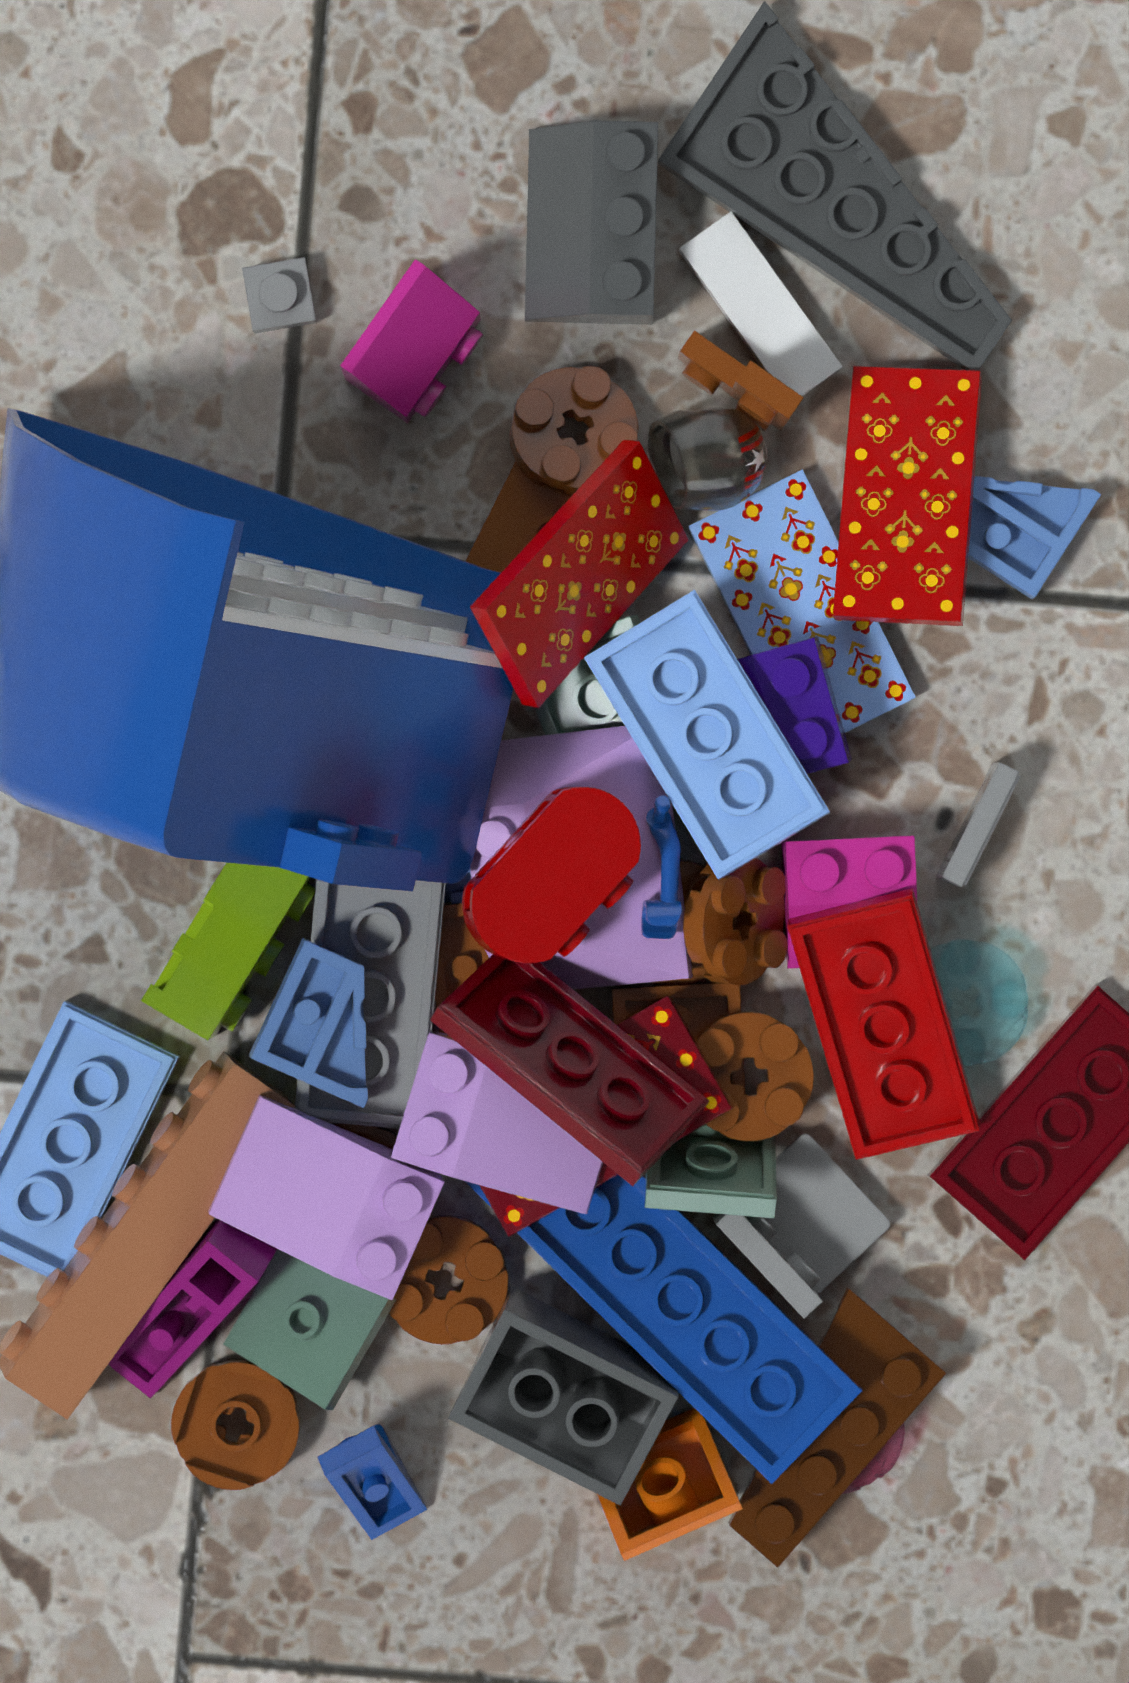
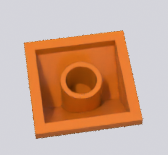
[597,1408,743,1561]

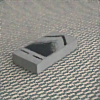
[936,762,1021,887]

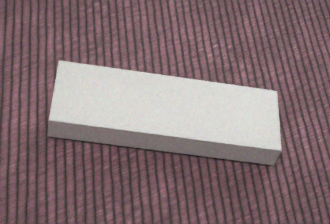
[679,211,842,397]

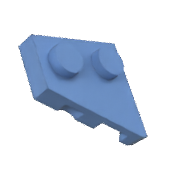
[968,476,1101,599]
[249,938,368,1108]

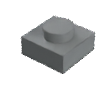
[242,257,317,334]

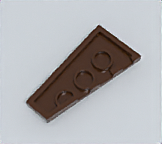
[728,1287,946,1568]

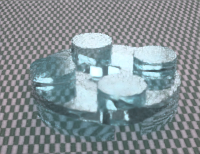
[930,939,1028,1066]

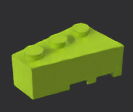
[141,863,316,1041]

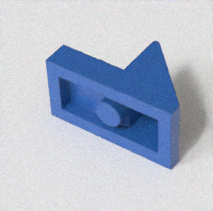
[317,1424,427,1540]

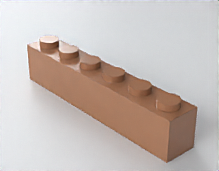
[0,1051,296,1420]

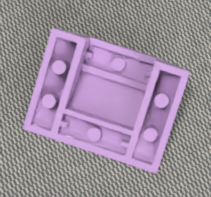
[470,726,693,990]

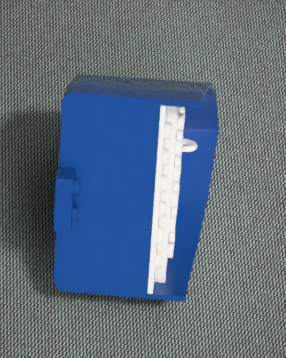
[0,408,514,891]

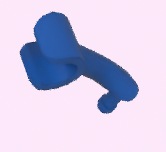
[641,795,682,939]

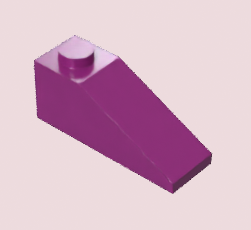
[108,1219,277,1399]

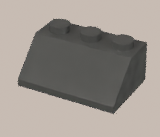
[525,120,658,325]
[448,1287,679,1506]

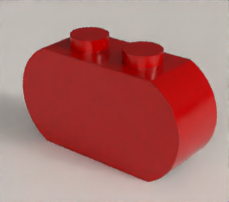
[462,787,641,963]

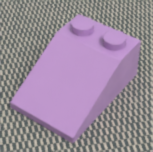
[391,1032,603,1214]
[208,1094,444,1300]

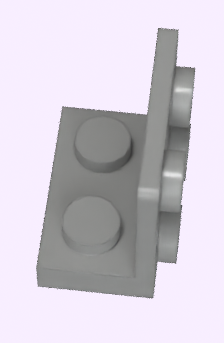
[712,1133,890,1318]

